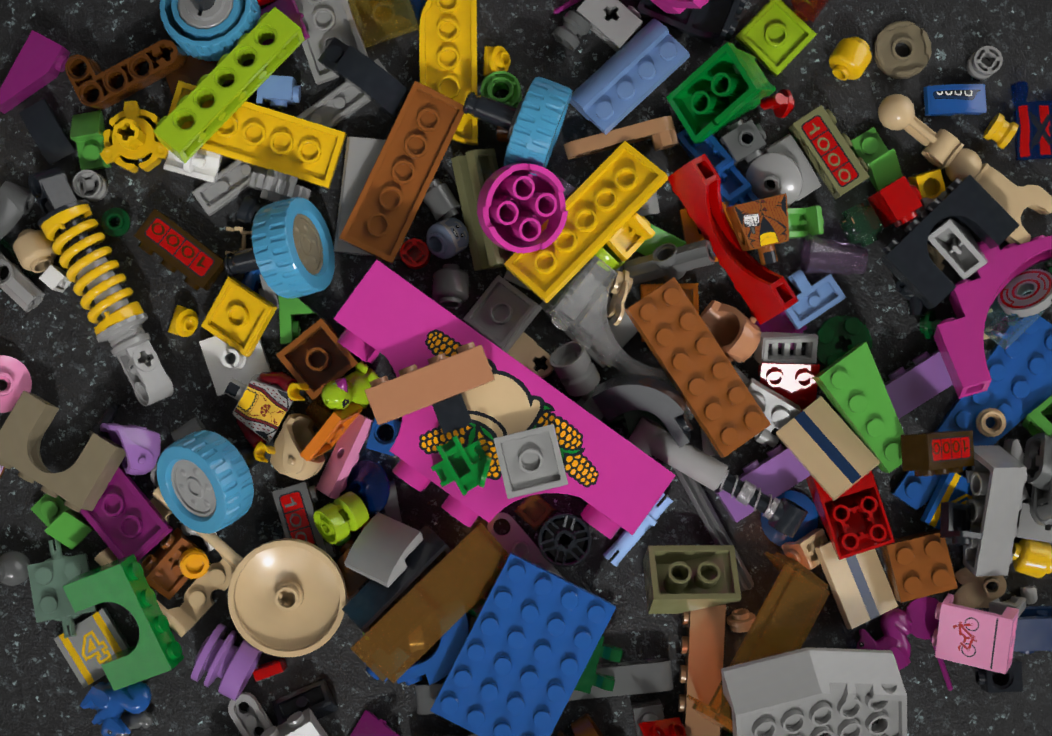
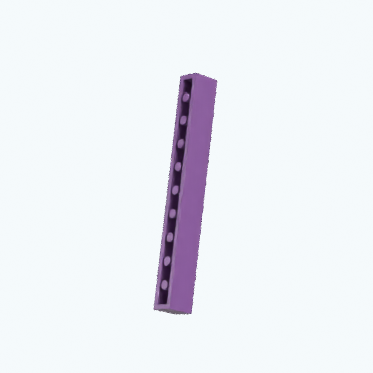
[715,344,953,523]

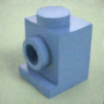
[256,75,301,109]

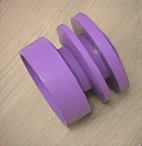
[191,623,263,701]

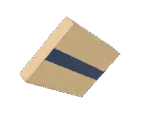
[776,396,880,501]
[814,541,898,629]

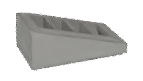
[754,332,818,365]

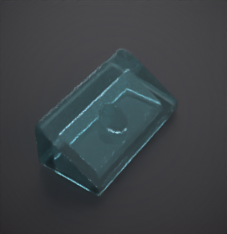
[984,294,1045,350]

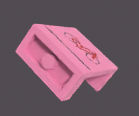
[932,593,1019,674]

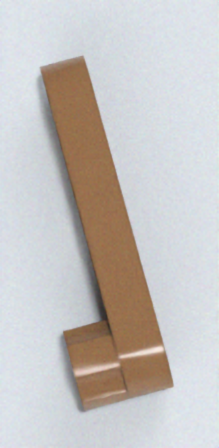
[564,116,679,160]

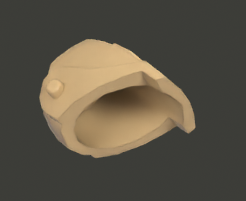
[270,413,325,481]

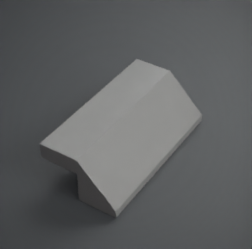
[334,137,403,260]

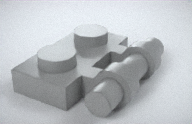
[746,378,801,448]

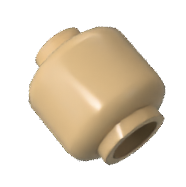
[13,229,57,273]

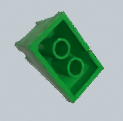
[666,42,776,144]

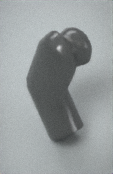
[116,710,154,736]

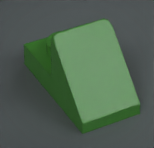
[70,110,112,171]
[851,127,903,192]
[279,296,318,345]
[31,494,94,550]

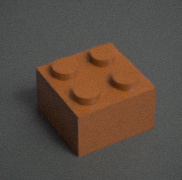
[276,318,360,400]
[880,529,958,603]

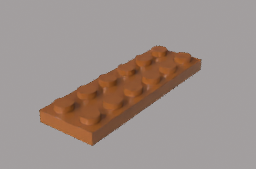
[339,81,464,264]
[625,277,771,458]

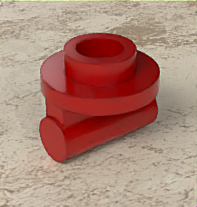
[760,89,794,118]

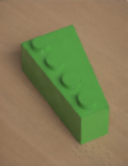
[813,342,904,473]

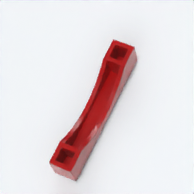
[668,154,799,325]

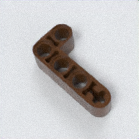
[65,40,187,110]

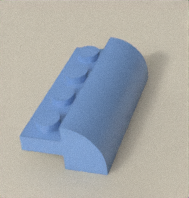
[570,19,690,135]

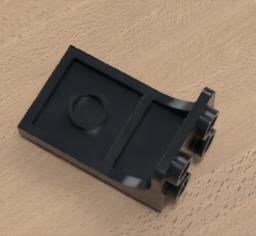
[637,0,747,48]

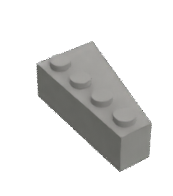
[963,445,1027,576]

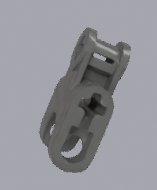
[1023,433,1052,526]

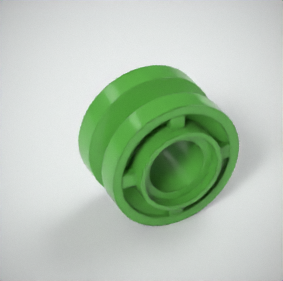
[480,71,522,108]

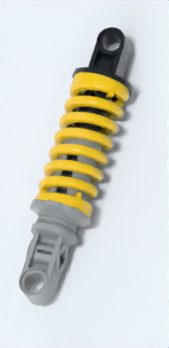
[28,167,174,406]

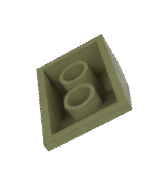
[643,545,741,614]

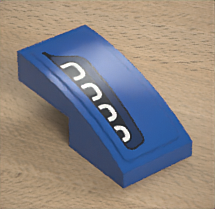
[923,84,987,116]

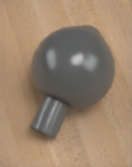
[0,551,31,586]

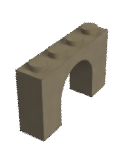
[0,391,126,512]

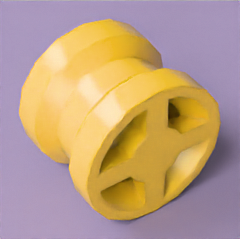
[982,113,1019,149]

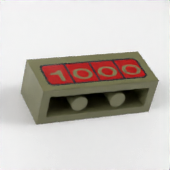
[788,105,870,200]

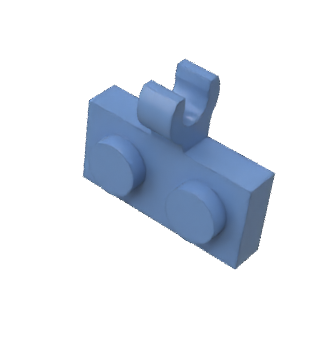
[784,269,846,330]

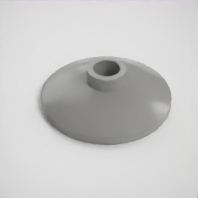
[746,152,803,206]

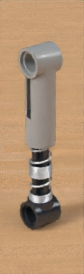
[628,416,808,538]

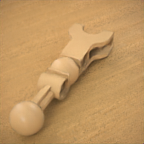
[878,94,1052,245]

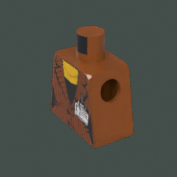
[726,193,789,265]

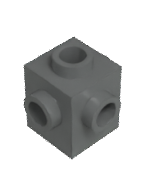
[718,119,767,165]

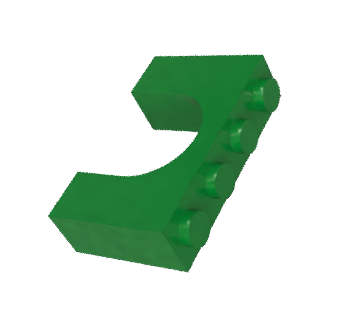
[62,554,184,691]

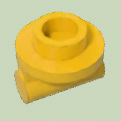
[483,46,511,77]
[168,305,198,337]

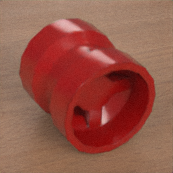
[400,238,431,270]

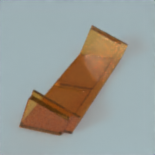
[350,522,509,684]
[687,551,830,734]

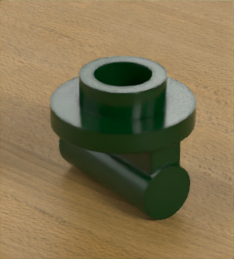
[920,310,945,339]

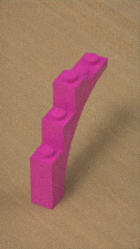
[934,235,1052,398]

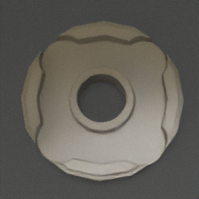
[873,21,932,79]

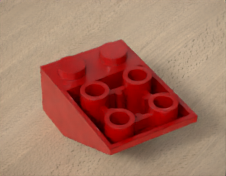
[806,470,895,560]

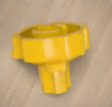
[100,101,169,173]

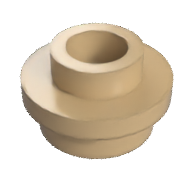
[976,408,1006,437]
[726,609,756,633]

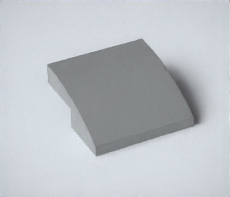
[344,512,423,587]

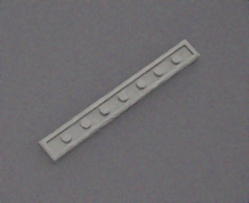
[192,58,387,216]

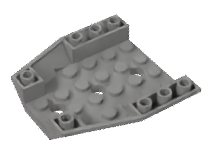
[721,647,907,736]

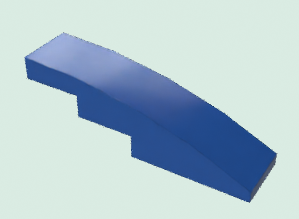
[677,129,759,207]

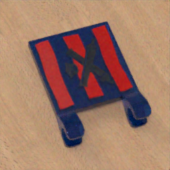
[1011,81,1052,160]

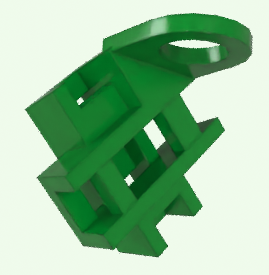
[431,436,492,496]

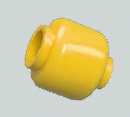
[828,36,872,81]
[1012,538,1052,578]

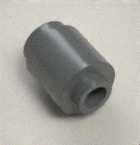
[423,178,461,222]

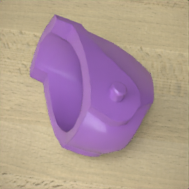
[100,423,161,475]

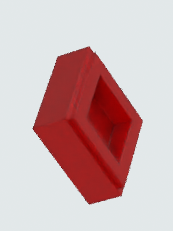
[253,657,288,681]

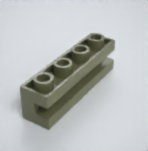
[451,148,515,271]

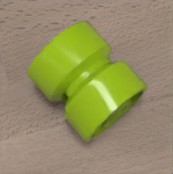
[313,491,369,544]

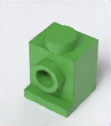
[1022,396,1052,437]

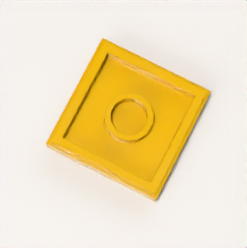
[201,277,277,357]

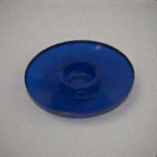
[342,460,390,518]

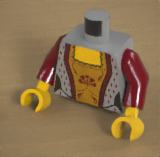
[224,371,309,463]

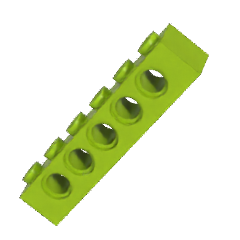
[153,7,305,163]

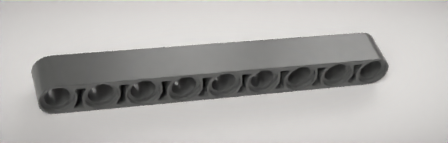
[414,658,674,715]

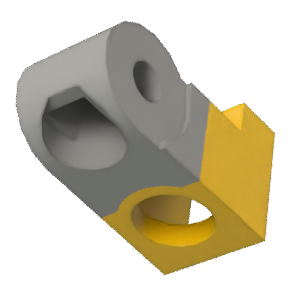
[908,169,947,225]

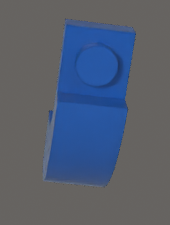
[394,596,469,685]

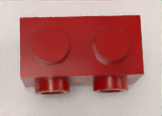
[867,176,923,228]

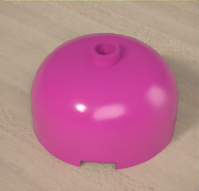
[477,163,568,254]

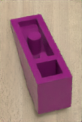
[0,30,71,114]

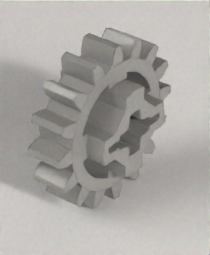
[247,169,311,202]

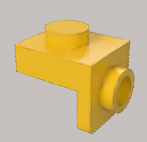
[606,213,656,262]

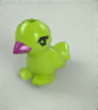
[321,361,379,410]

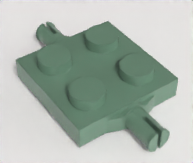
[27,539,97,638]

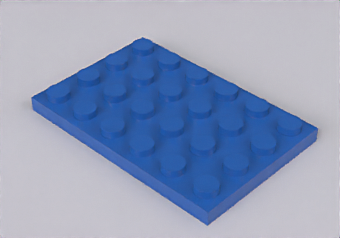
[430,552,616,736]

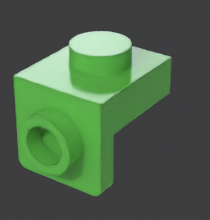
[788,205,824,239]

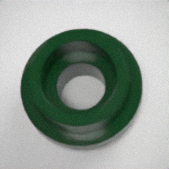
[101,208,131,237]

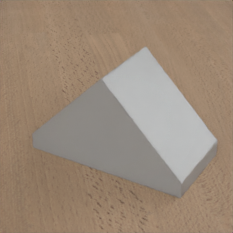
[928,218,988,280]

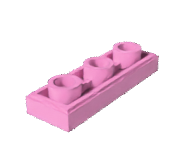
[316,414,373,499]

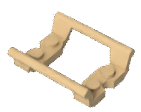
[94,486,243,638]

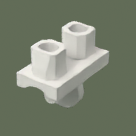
[163,149,223,183]

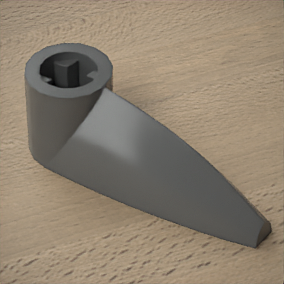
[0,181,35,240]

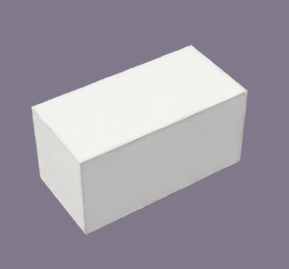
[39,265,72,293]

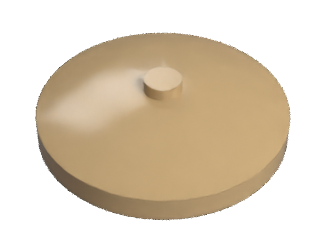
[228,538,347,657]

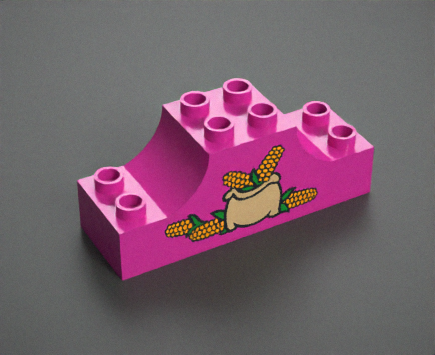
[334,260,676,539]

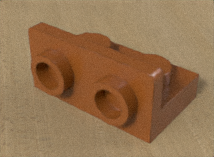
[141,528,208,600]

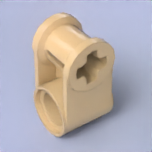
[507,332,554,378]

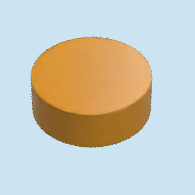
[179,548,209,579]

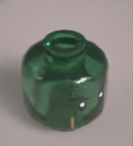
[839,202,883,248]

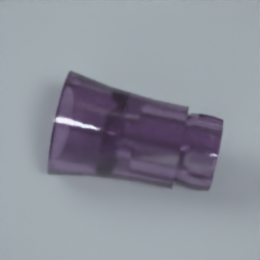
[800,234,868,275]

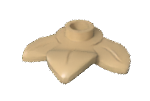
[606,270,633,326]
[953,567,1007,608]

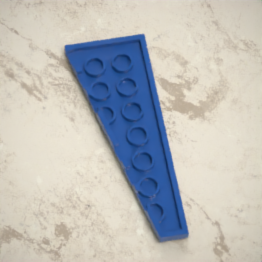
[891,314,1052,510]

